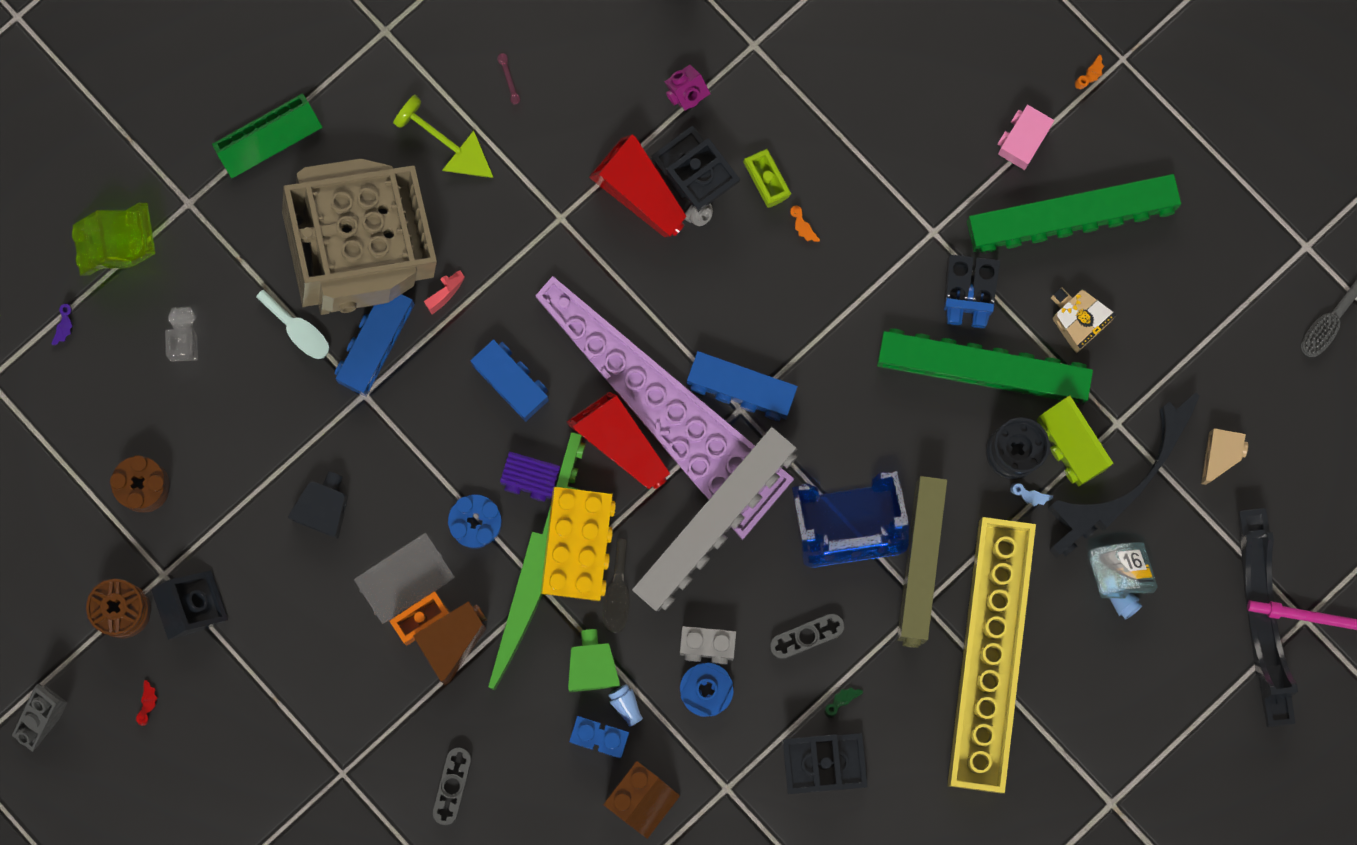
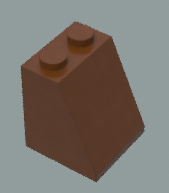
[413,601,487,685]
[603,761,680,839]

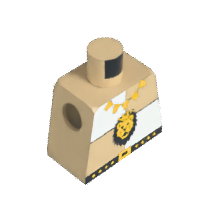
[1051,288,1116,354]

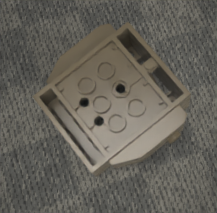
[282,159,437,315]

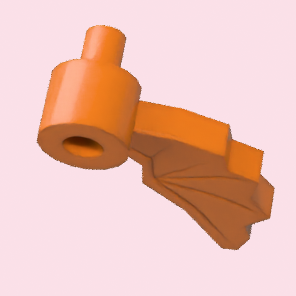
[790,206,820,242]

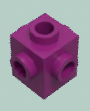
[664,65,711,111]

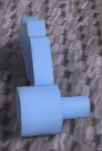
[1010,483,1053,506]

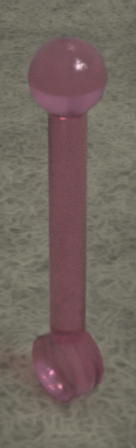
[497,53,520,104]

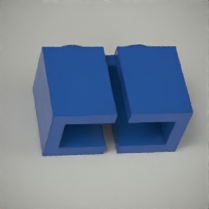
[569,716,630,759]

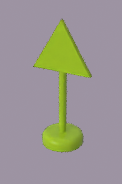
[393,94,493,178]

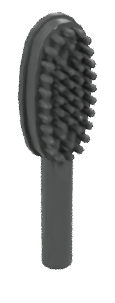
[1301,280,1357,357]

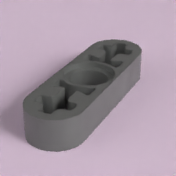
[770,614,844,659]
[433,748,472,825]

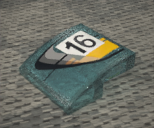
[1088,543,1158,599]

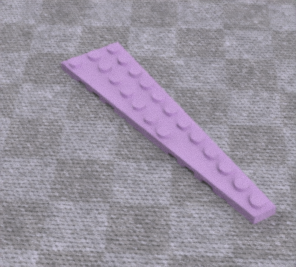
[536,276,794,540]

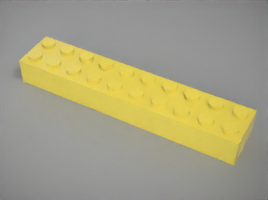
[947,517,1036,793]

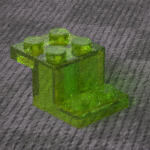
[72,203,155,276]

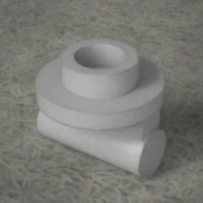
[685,204,713,226]

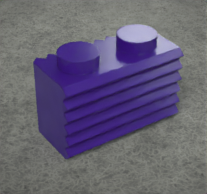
[500,451,561,502]

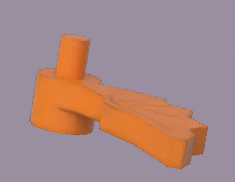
[1075,55,1104,89]

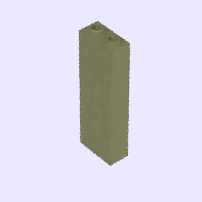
[897,476,947,648]

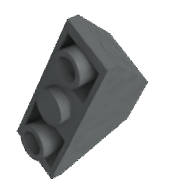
[12,684,68,752]

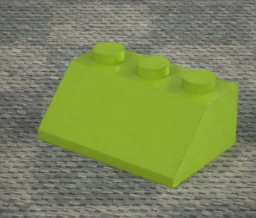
[1036,396,1114,487]

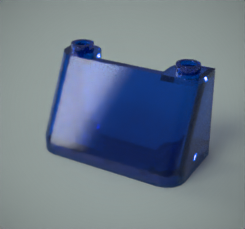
[792,472,909,567]

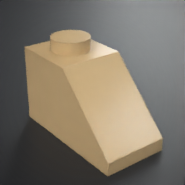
[1201,429,1248,485]

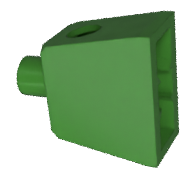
[568,629,620,692]

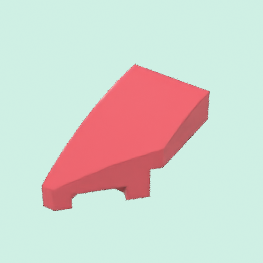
[424,270,465,314]

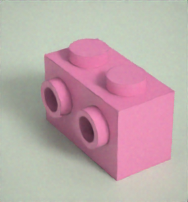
[997,104,1055,170]

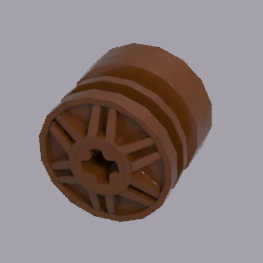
[86,578,151,639]

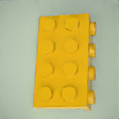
[541,487,615,601]

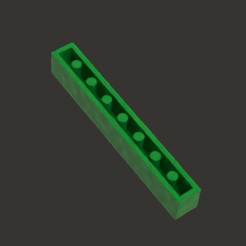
[967,174,1181,254]
[877,329,1093,405]

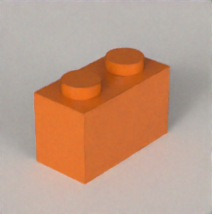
[390,591,449,645]

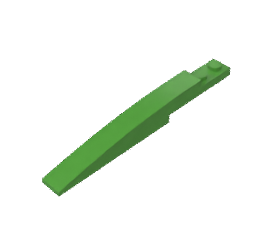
[488,432,586,690]

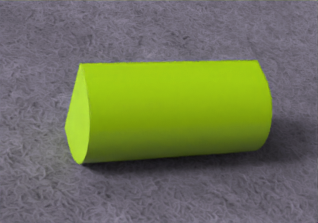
[743,149,791,208]

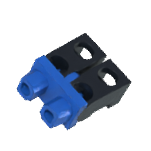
[944,254,1000,328]

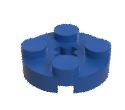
[448,495,502,549]
[680,663,734,717]

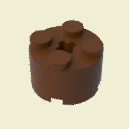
[110,455,170,512]

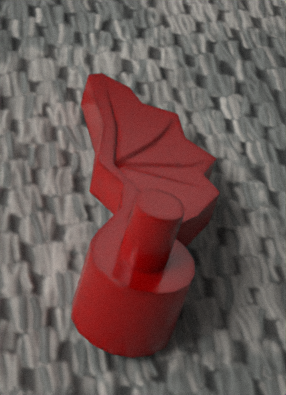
[136,680,158,726]

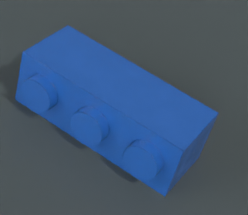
[470,339,549,422]

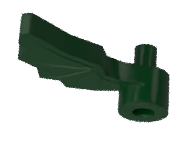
[825,687,863,718]

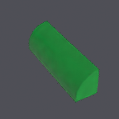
[212,93,323,179]

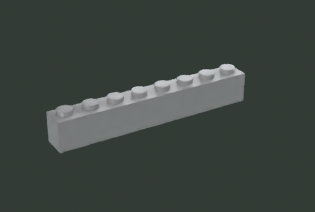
[632,427,798,611]

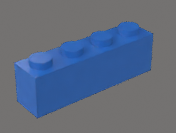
[335,294,415,397]
[687,351,798,421]

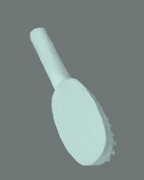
[256,290,329,359]

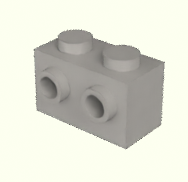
[680,626,736,664]

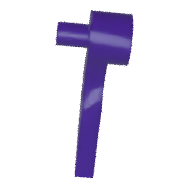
[51,304,73,345]

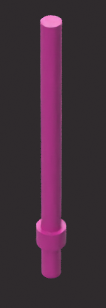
[1247,600,1357,630]

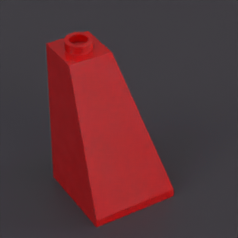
[589,134,687,237]
[567,392,670,489]

